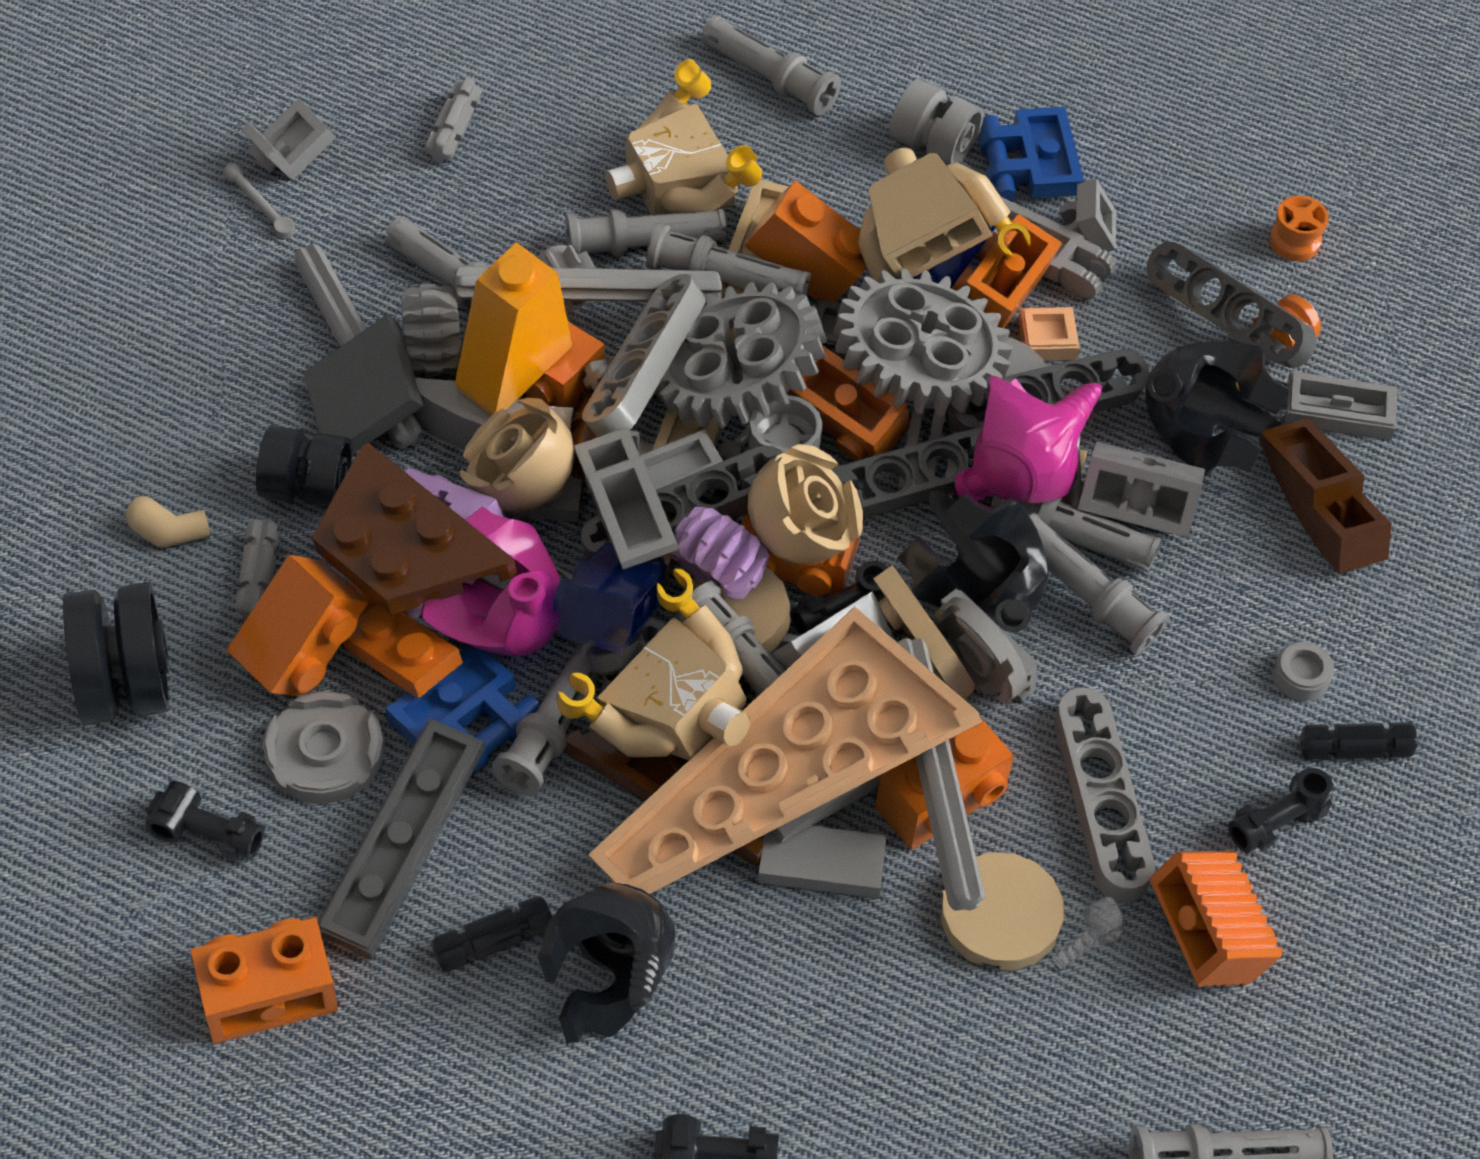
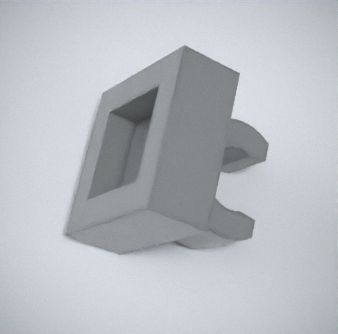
[1059,178,1116,252]

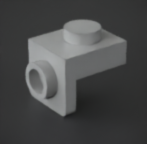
[241,98,336,181]

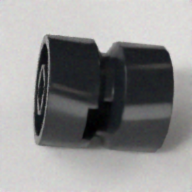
[256,425,352,508]

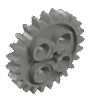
[833,268,1013,416]
[655,282,827,428]

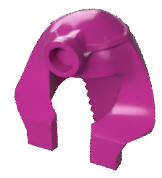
[955,376,1102,503]
[421,506,564,657]

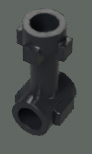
[790,561,888,635]
[1228,768,1334,853]
[145,781,265,860]
[654,1114,779,1159]

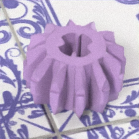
[670,507,770,599]

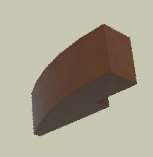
[1259,418,1392,574]

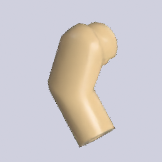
[126,496,211,548]

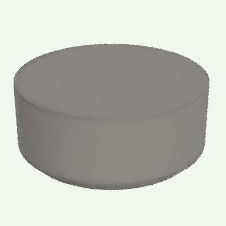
[1273,642,1334,701]

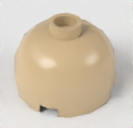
[460,398,575,513]
[747,444,863,564]

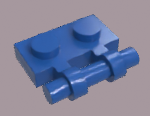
[978,107,1084,202]
[385,645,540,774]

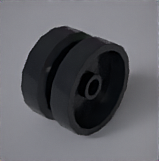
[63,582,169,724]

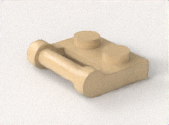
[873,565,975,699]

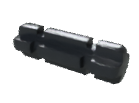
[1300,722,1418,760]
[432,896,552,971]

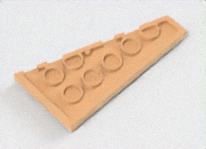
[588,606,982,894]

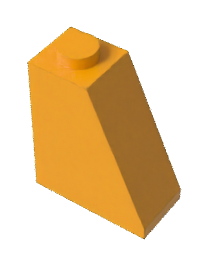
[455,242,573,416]

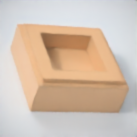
[1018,307,1080,361]

